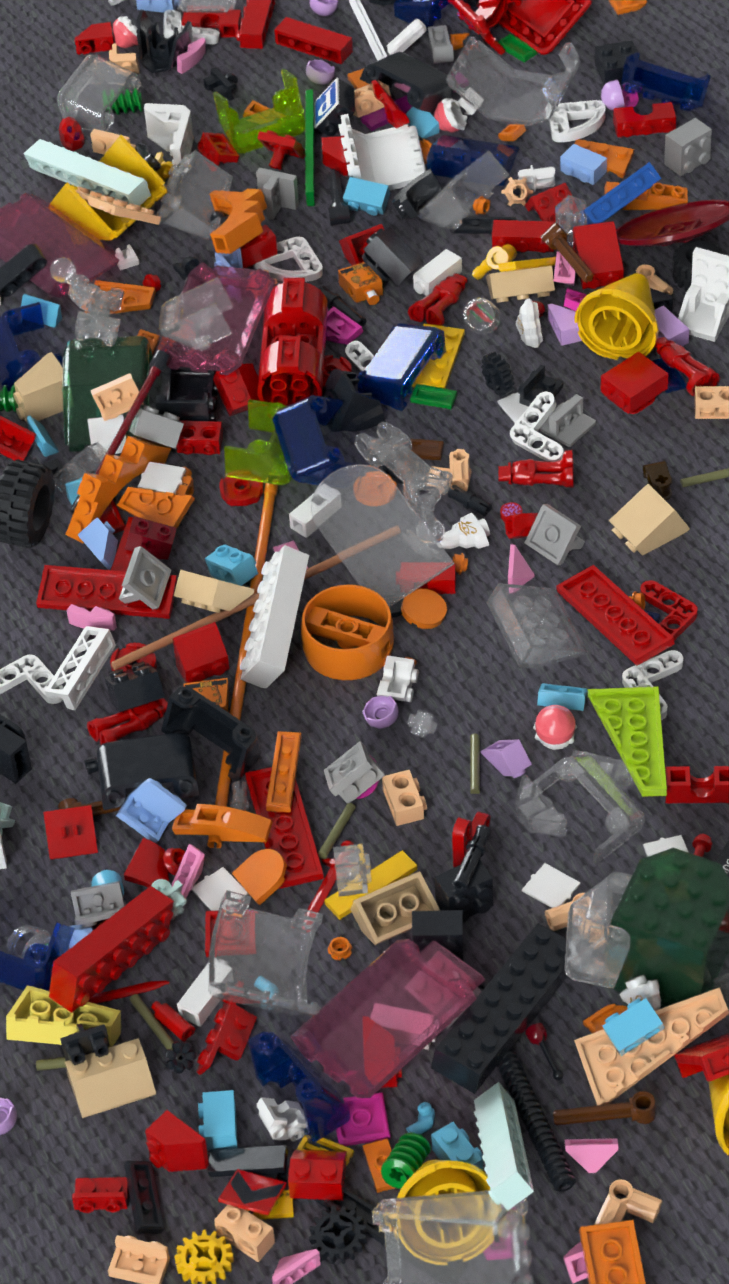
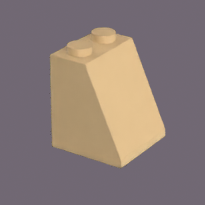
[13,352,74,423]
[609,484,690,556]

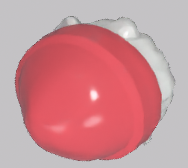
[113,16,138,48]
[434,98,468,133]
[533,705,577,750]

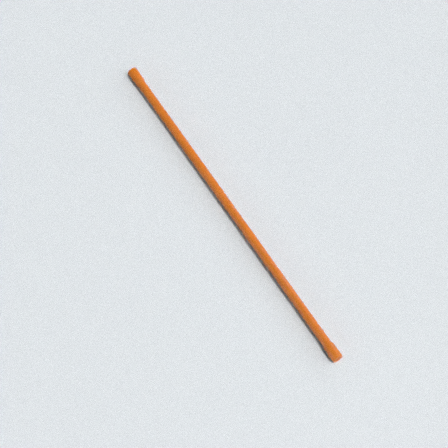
[207,475,279,848]

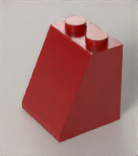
[573,221,624,289]

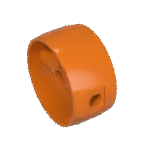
[301,585,394,680]

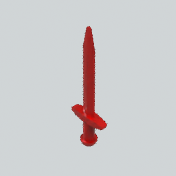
[302,840,355,931]
[88,981,170,1004]

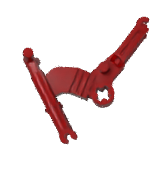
[448,0,522,55]

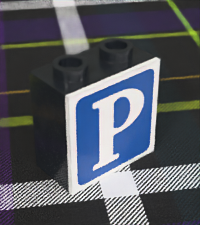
[314,78,355,136]

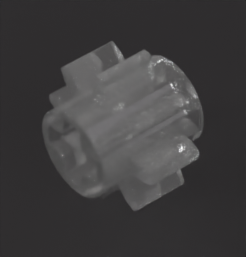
[406,710,437,738]

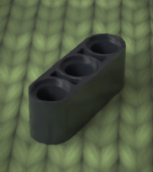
[0,243,47,297]

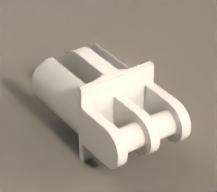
[518,165,555,192]

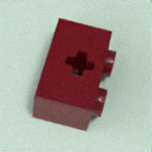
[125,516,177,560]

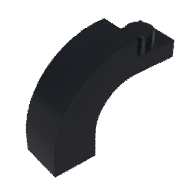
[392,168,442,220]

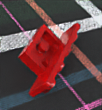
[196,983,257,1075]

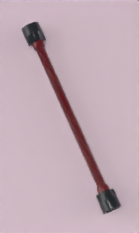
[70,350,172,513]

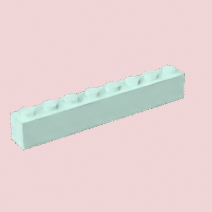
[24,139,151,206]
[474,1082,534,1211]

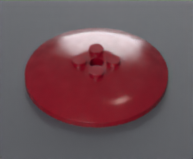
[616,200,729,247]

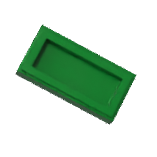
[498,34,538,62]
[410,384,457,410]

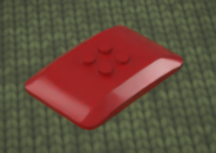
[477,0,592,55]

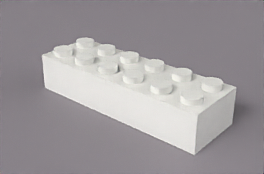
[240,545,309,688]

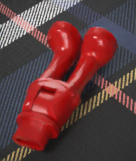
[408,273,468,326]
[654,337,720,396]
[498,450,574,488]
[87,698,168,745]

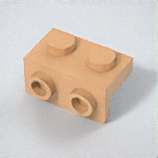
[109,43,140,77]
[91,129,136,154]
[91,373,144,421]
[108,1235,170,1284]

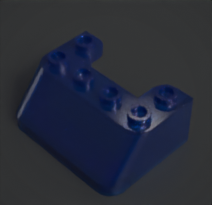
[621,52,711,112]

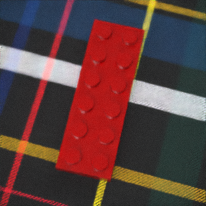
[36,565,178,619]
[556,565,675,666]
[245,767,324,889]

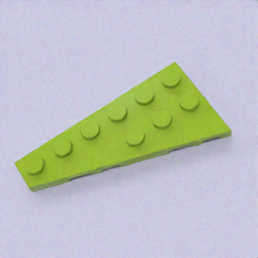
[588,687,667,797]

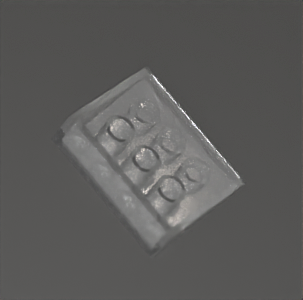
[486,583,588,669]

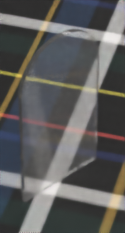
[311,464,454,607]

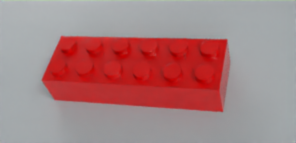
[49,886,174,1013]

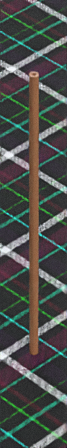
[111,526,401,670]

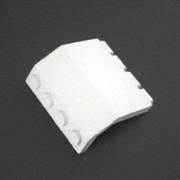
[338,114,426,191]

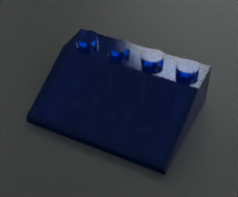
[427,135,519,186]

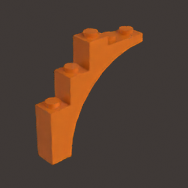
[209,189,267,254]
[65,436,171,544]

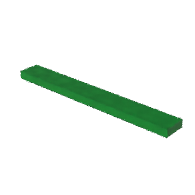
[305,89,315,206]

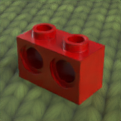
[177,421,223,455]

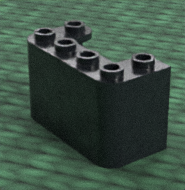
[155,343,220,422]

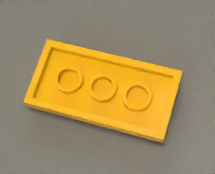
[403,324,465,389]

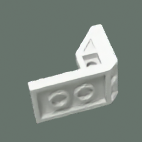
[144,103,194,178]
[678,247,729,342]

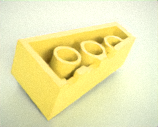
[6,985,121,1048]

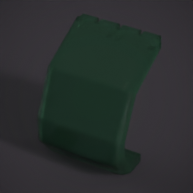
[62,336,153,452]

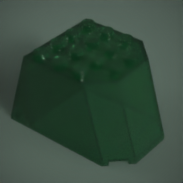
[603,848,729,1008]

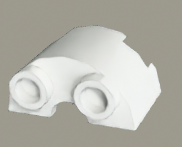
[377,656,419,702]
[257,1097,312,1142]

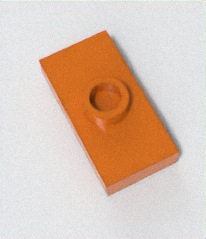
[362,1138,395,1193]

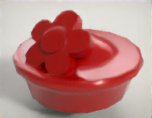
[163,848,185,876]

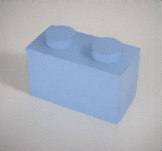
[560,144,607,185]

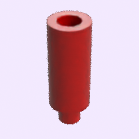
[151,1001,195,1042]

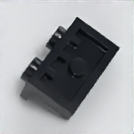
[518,365,563,412]

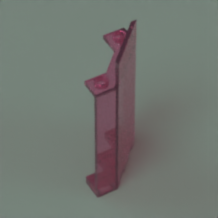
[0,193,119,298]
[155,262,276,375]
[290,939,485,1098]

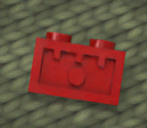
[197,132,239,170]
[72,1177,128,1213]

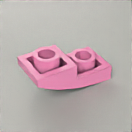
[177,38,206,74]
[67,604,117,631]

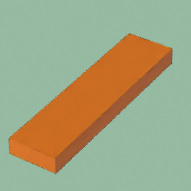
[266,731,302,812]

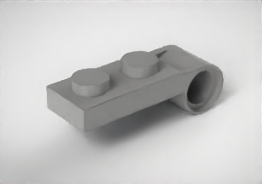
[428,25,454,64]

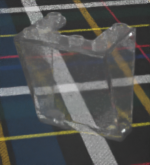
[372,1190,533,1284]

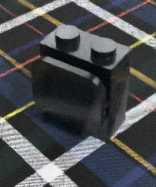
[362,226,424,285]
[0,714,32,784]

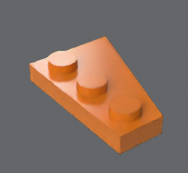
[575,139,634,179]
[85,280,156,316]
[117,487,195,528]

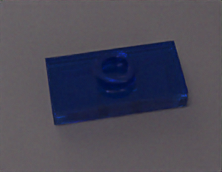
[652,358,686,393]

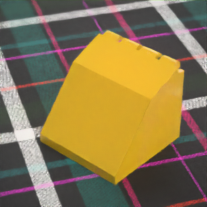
[47,135,167,241]

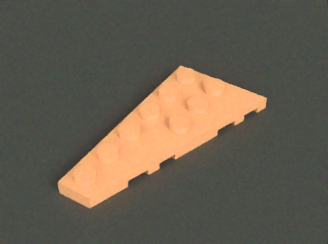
[75,186,161,225]
[574,988,729,1106]

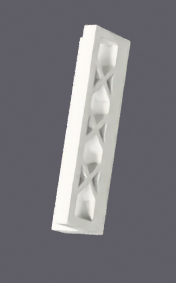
[45,626,116,710]

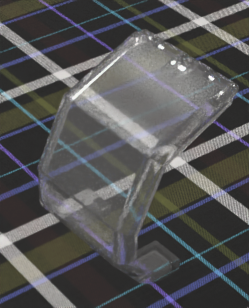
[446,37,580,126]
[208,890,323,1017]

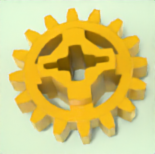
[175,1230,234,1284]

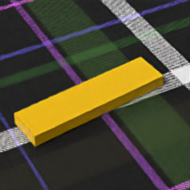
[498,257,556,272]
[324,850,418,920]

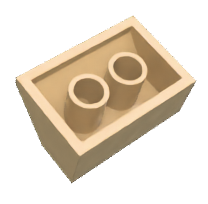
[486,266,555,303]
[174,570,255,613]
[351,871,440,945]
[65,1038,156,1118]

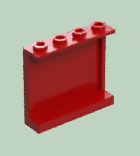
[674,1033,729,1082]

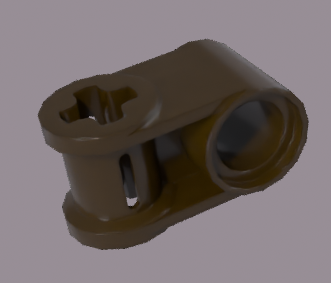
[643,461,672,501]

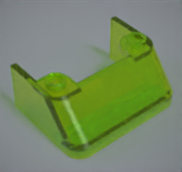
[213,69,305,153]
[224,399,310,485]

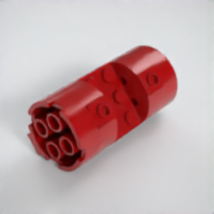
[257,278,328,416]

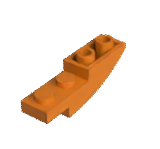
[604,181,688,210]
[172,804,272,842]

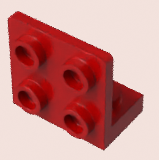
[524,182,581,227]

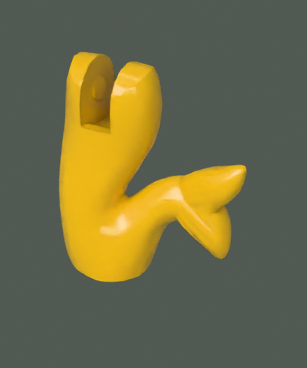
[472,245,517,280]

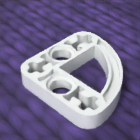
[548,100,606,143]
[253,237,323,282]

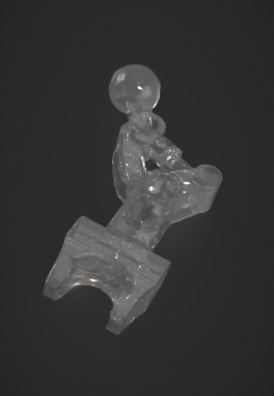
[50,257,124,347]
[354,422,453,546]

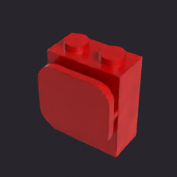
[601,351,668,414]

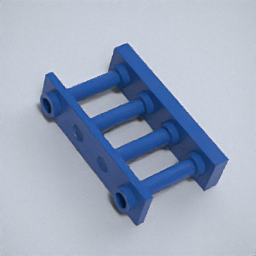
[576,162,662,225]

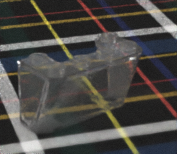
[157,150,233,240]

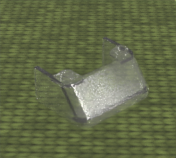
[417,151,509,230]
[158,277,234,351]
[530,754,645,865]

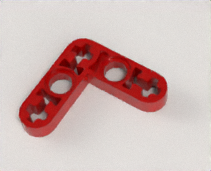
[640,581,698,641]
[452,811,491,868]

